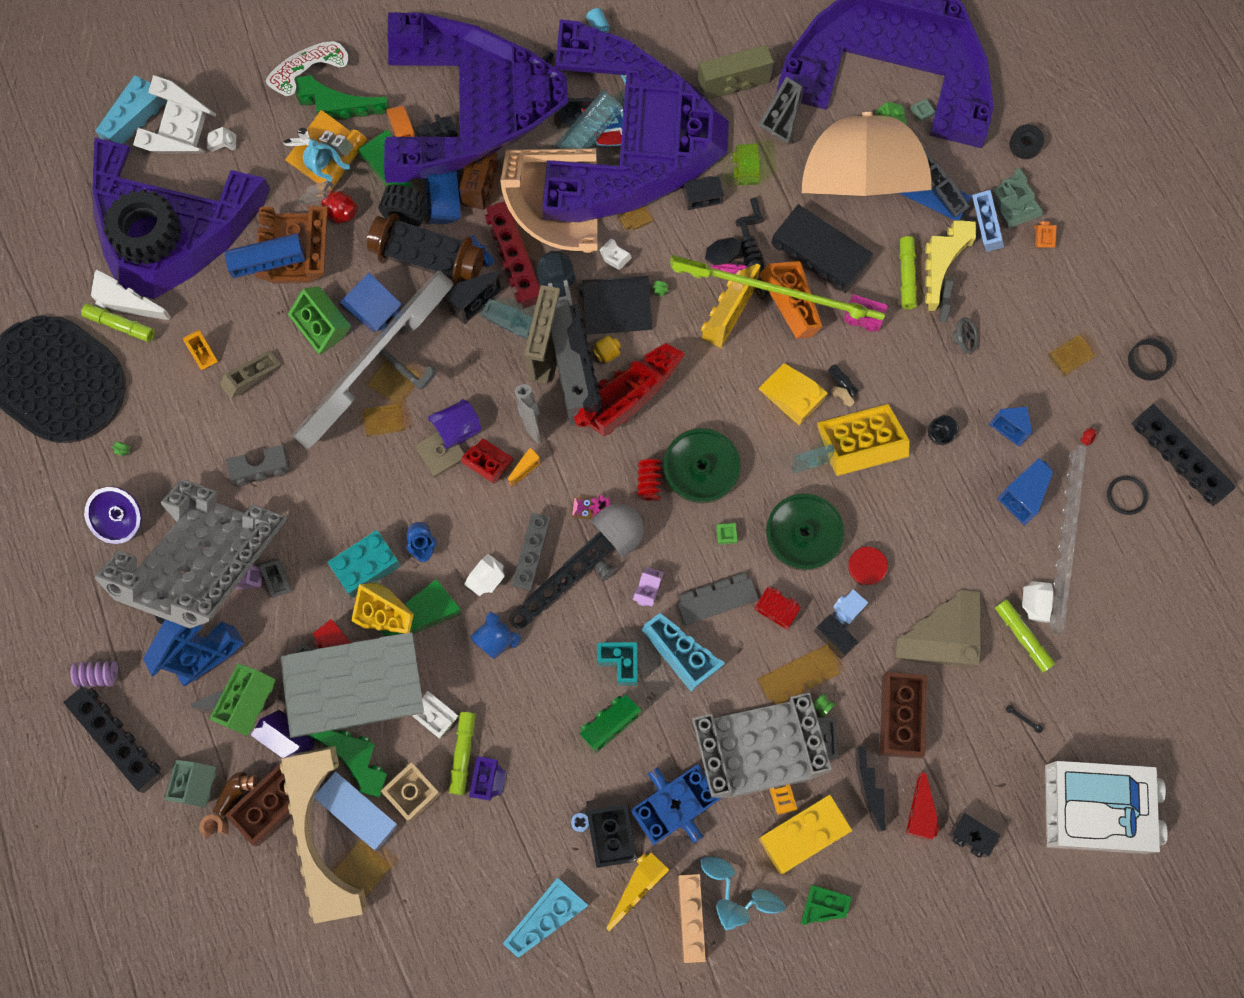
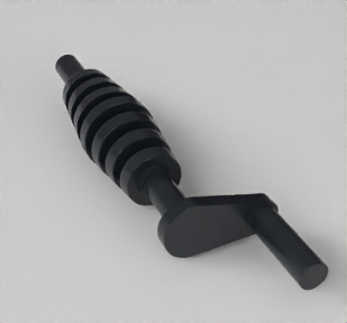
[735,197,767,299]

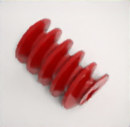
[637,459,662,501]

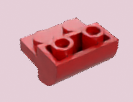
[461,438,513,484]

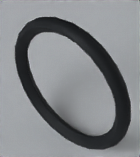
[1107,476,1148,515]

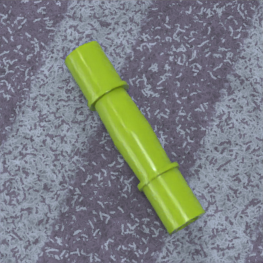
[899,236,917,309]
[81,303,155,343]
[995,599,1056,673]
[449,712,476,795]

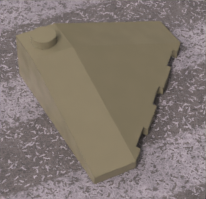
[895,590,981,669]

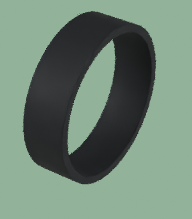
[1128,338,1173,381]

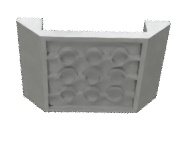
[692,693,832,798]

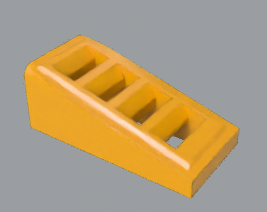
[508,448,541,487]
[769,784,797,815]

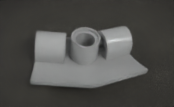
[515,384,541,444]

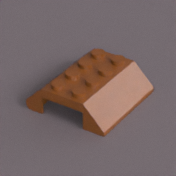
[254,206,328,283]

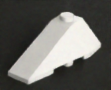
[91,270,171,320]

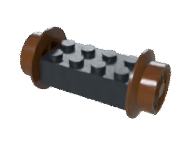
[367,213,484,286]

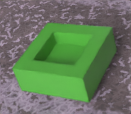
[716,523,738,545]

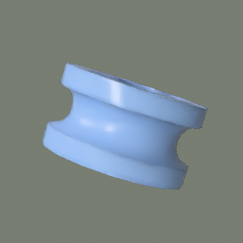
[571,813,589,832]

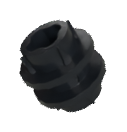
[416,114,458,137]

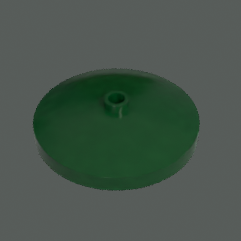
[664,428,740,503]
[766,494,844,571]

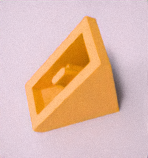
[182,330,218,370]

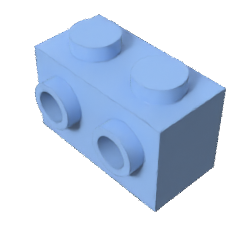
[832,589,868,627]

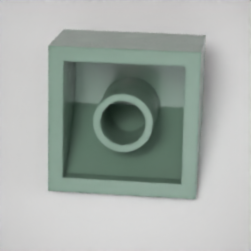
[165,760,216,808]

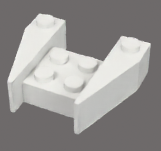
[133,75,216,154]

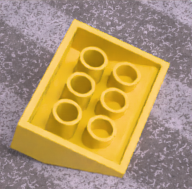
[701,264,760,348]
[817,404,909,476]

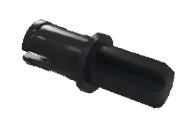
[828,364,859,397]

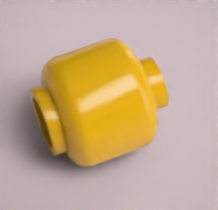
[593,335,621,363]

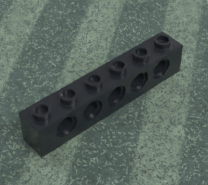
[1131,404,1236,506]
[63,686,163,793]

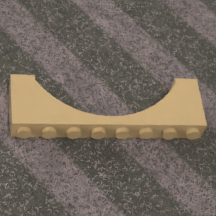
[280,746,368,924]

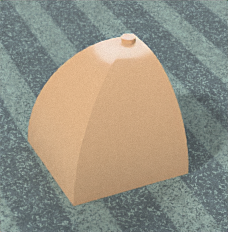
[802,112,932,196]
[501,148,597,253]

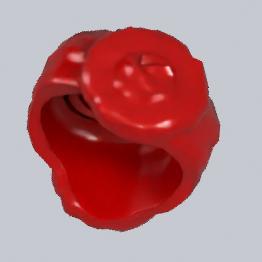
[321,190,358,224]

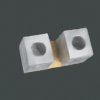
[319,130,353,157]

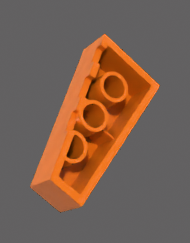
[759,261,822,339]

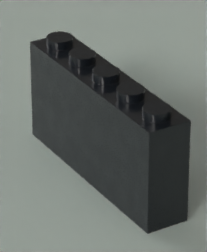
[771,204,873,293]

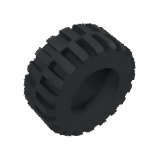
[103,190,182,264]

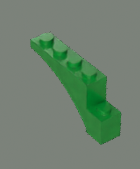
[295,75,390,120]
[307,730,387,798]

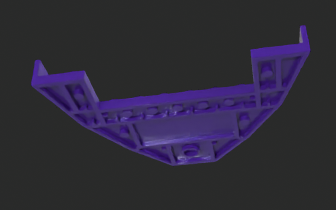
[92,138,270,299]

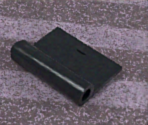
[579,275,653,335]

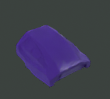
[428,399,482,450]

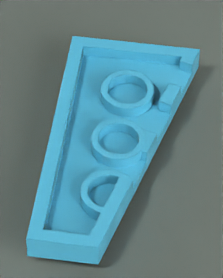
[503,878,589,958]

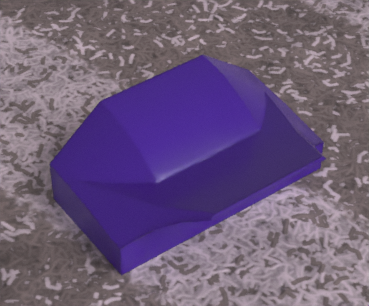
[469,756,506,801]

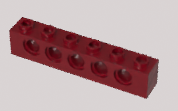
[484,201,540,309]

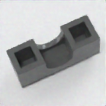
[226,445,291,486]

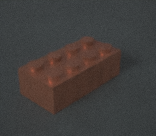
[880,672,927,759]
[225,764,291,846]

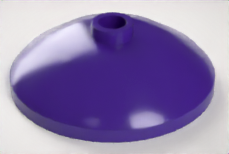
[85,486,142,544]

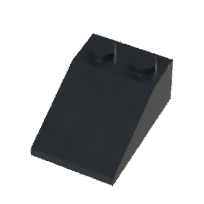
[445,270,504,324]
[586,795,637,868]

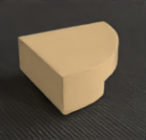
[830,386,855,407]

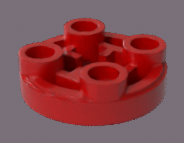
[848,547,888,586]

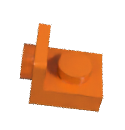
[1033,222,1057,247]

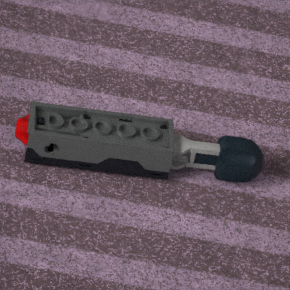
[537,251,602,427]

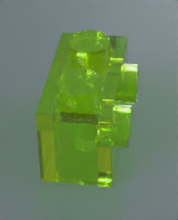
[732,144,760,185]

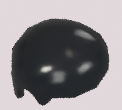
[927,415,959,446]

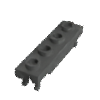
[512,512,551,592]

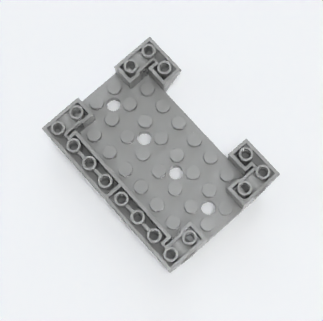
[95,479,287,628]

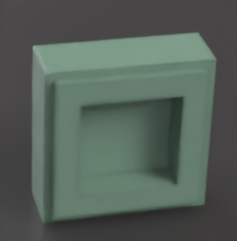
[910,99,936,122]

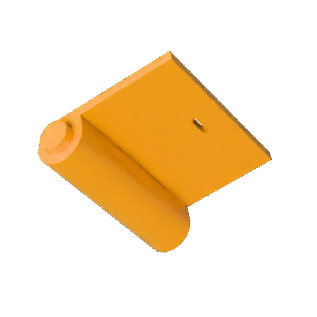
[285,110,367,192]

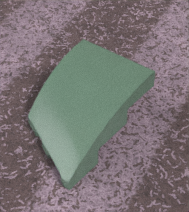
[993,168,1043,228]

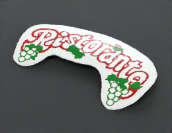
[266,41,348,96]

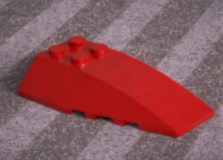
[588,343,685,437]

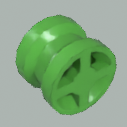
[813,693,835,718]

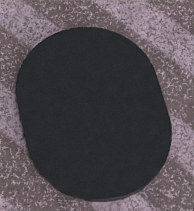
[0,315,126,443]

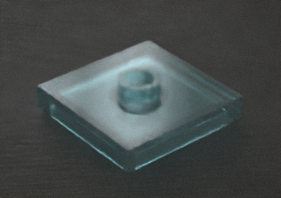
[792,445,835,473]

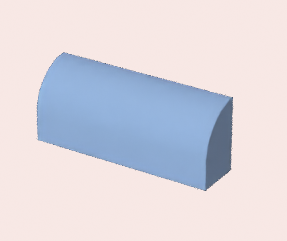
[315,772,397,852]

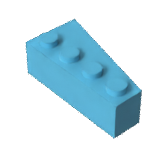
[95,75,168,144]
[642,613,725,692]

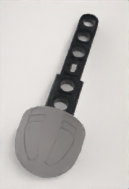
[509,504,644,629]

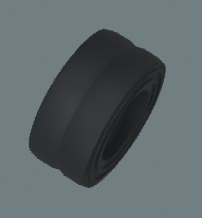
[1009,124,1044,159]

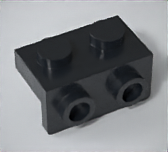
[560,97,596,127]

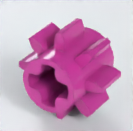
[589,494,612,517]

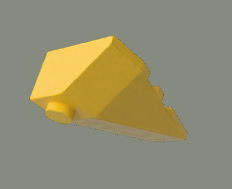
[351,582,414,633]
[607,853,669,931]

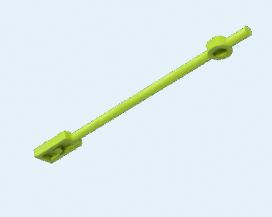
[669,255,885,320]

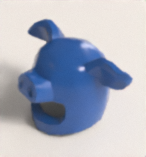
[470,611,521,659]

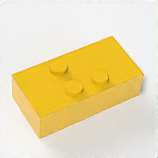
[758,795,852,875]

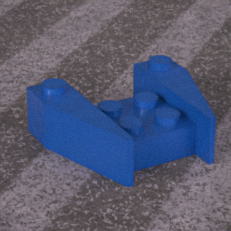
[143,619,244,687]

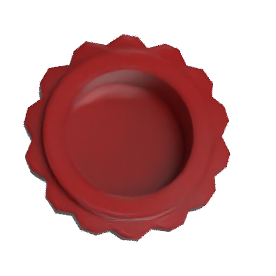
[1080,428,1097,446]

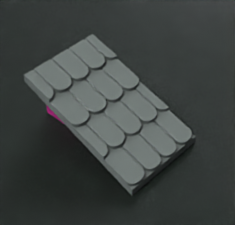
[280,632,424,738]

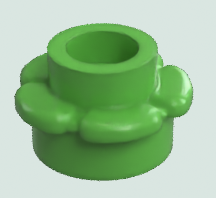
[651,281,669,296]
[111,441,130,456]

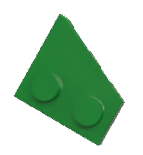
[800,884,852,925]

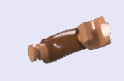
[199,772,259,839]

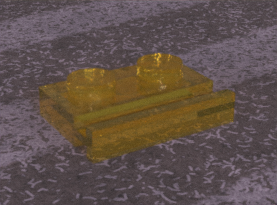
[1048,334,1096,377]
[363,403,405,437]

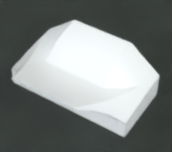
[464,554,505,597]
[1022,581,1053,623]

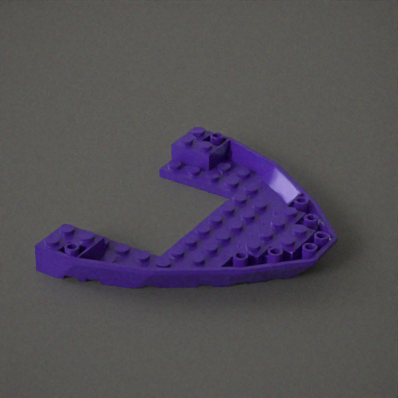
[776,0,994,148]
[384,12,568,183]
[543,19,729,223]

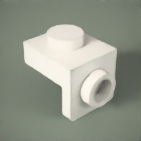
[207,127,236,152]
[600,239,632,270]

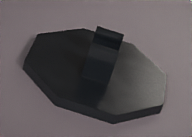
[705,237,742,266]

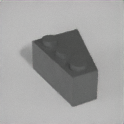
[758,77,804,144]

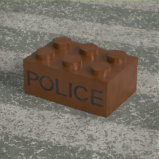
[460,152,498,210]

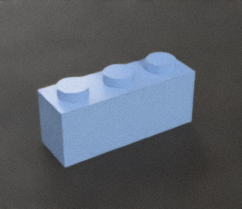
[972,190,1004,252]

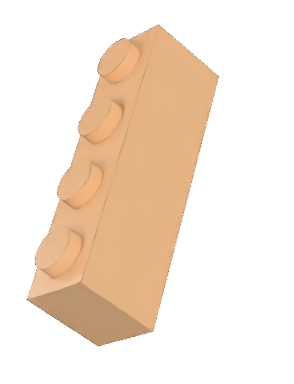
[678,874,706,963]

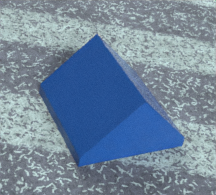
[989,407,1032,447]

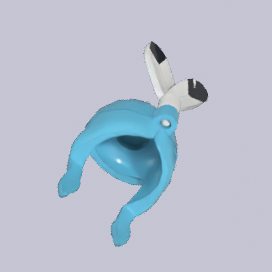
[283,128,350,182]

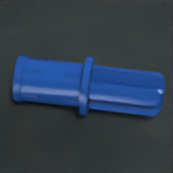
[470,235,494,267]

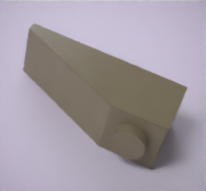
[220,350,281,399]

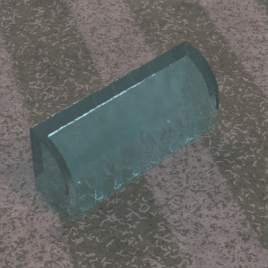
[556,90,624,149]

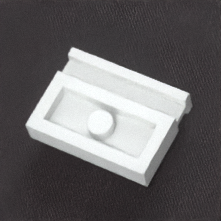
[412,691,459,739]

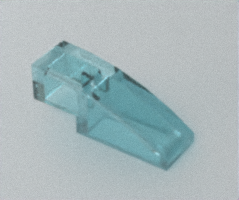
[480,299,533,340]

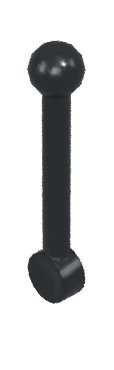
[1006,705,1043,733]

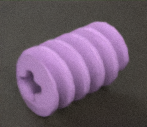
[70,661,118,687]

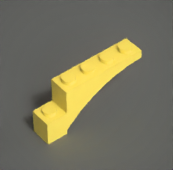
[925,221,976,311]

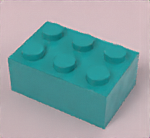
[327,530,401,598]

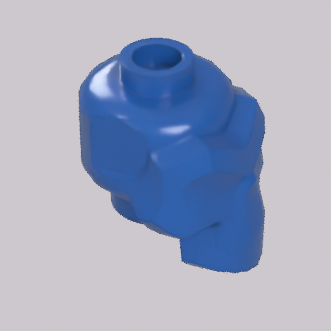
[406,522,437,562]

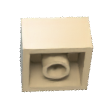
[381,762,441,823]

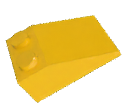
[758,363,828,426]

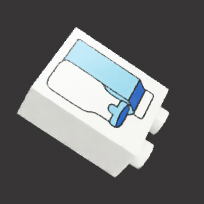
[1045,761,1167,854]

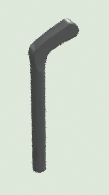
[379,348,436,389]

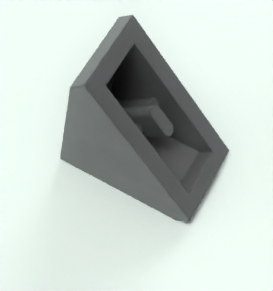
[259,558,291,598]

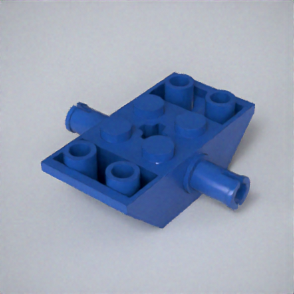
[630,764,721,845]

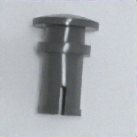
[588,551,617,582]

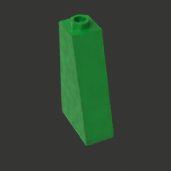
[359,129,413,189]
[381,579,462,637]

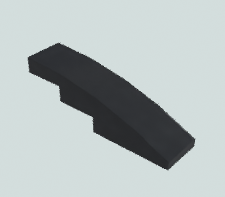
[923,148,970,218]
[855,747,885,832]

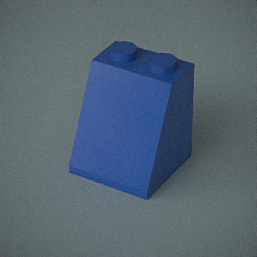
[339,273,401,332]
[997,458,1053,526]

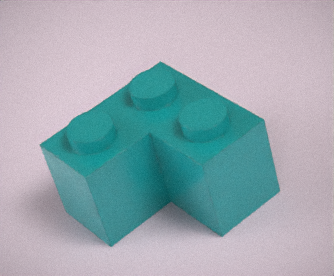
[597,642,637,686]

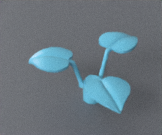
[700,857,786,931]

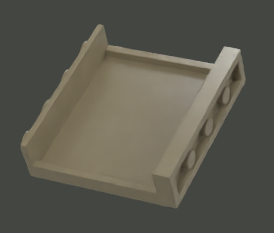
[524,285,560,384]

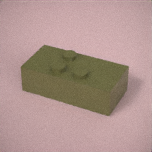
[697,45,773,99]

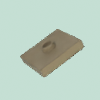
[415,432,464,478]

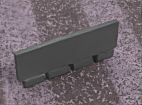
[678,572,759,626]

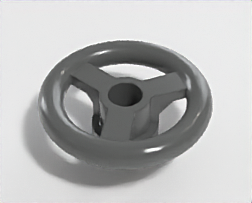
[953,317,978,354]

